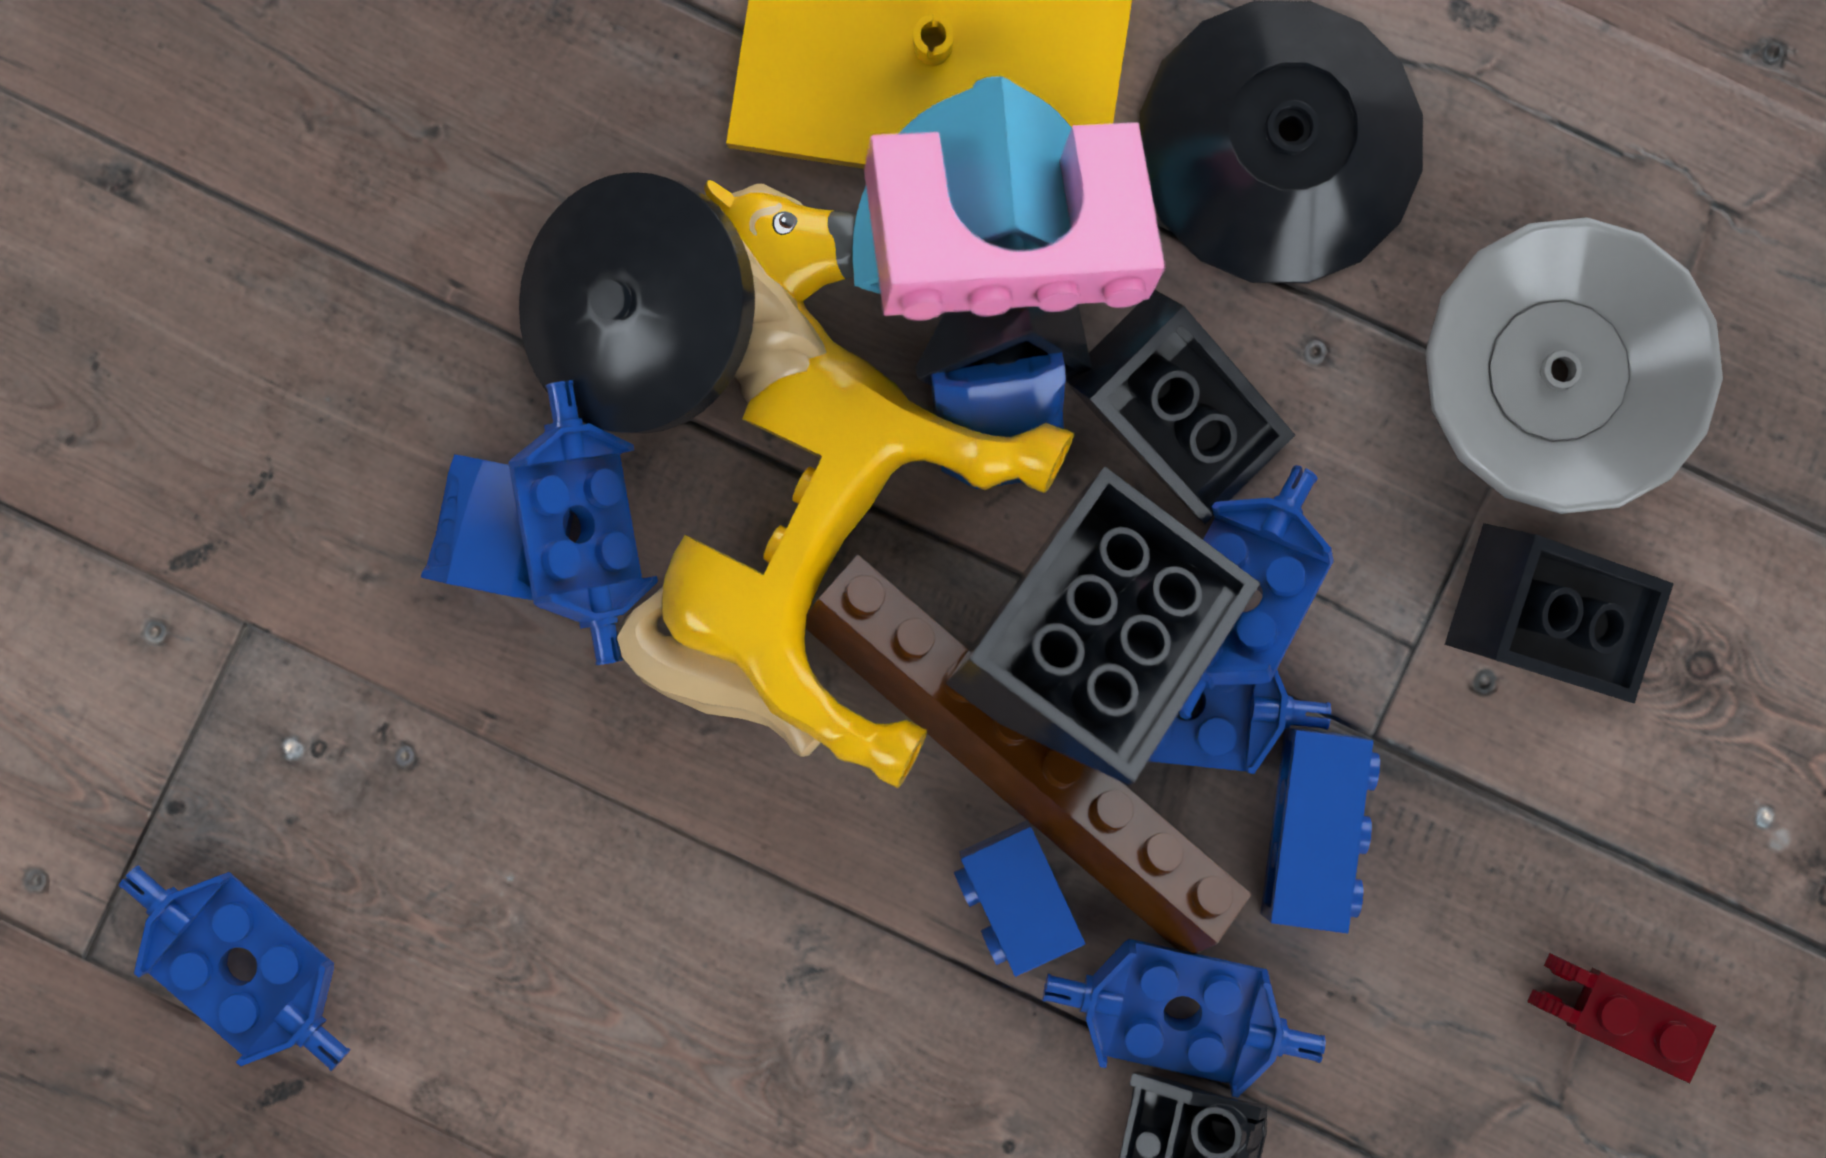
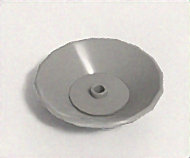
[1425,217,1723,514]

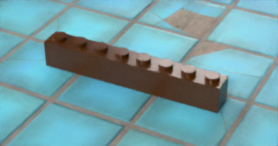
[805,555,1252,954]

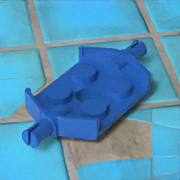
[508,380,658,665]
[1177,465,1334,719]
[1148,670,1331,774]
[118,865,351,1071]
[1042,939,1326,1098]

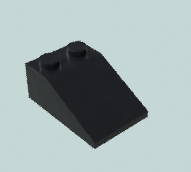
[1066,289,1295,524]
[1444,523,1674,704]

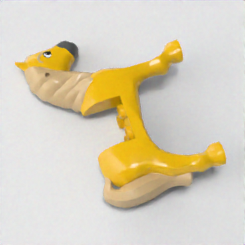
[617,180,1074,789]

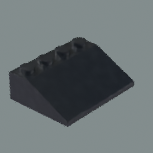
[945,466,1260,786]

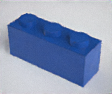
[1260,727,1380,934]

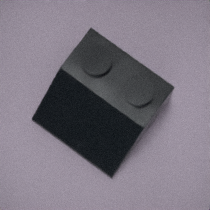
[915,304,1092,386]

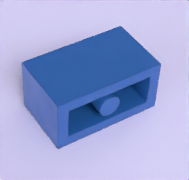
[954,820,1086,977]

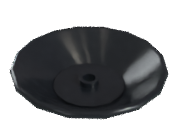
[1139,0,1423,284]

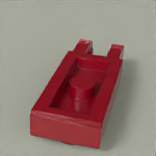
[1527,953,1716,1084]

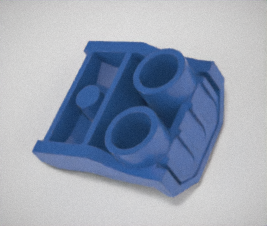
[932,352,1066,489]
[421,454,574,600]

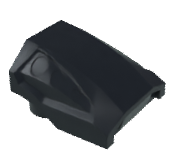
[1119,1071,1268,1158]

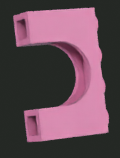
[864,123,1165,320]

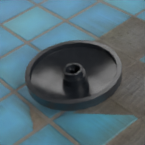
[519,172,755,434]

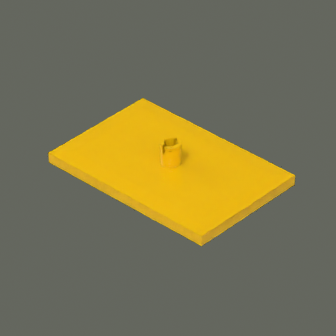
[726,0,1132,169]

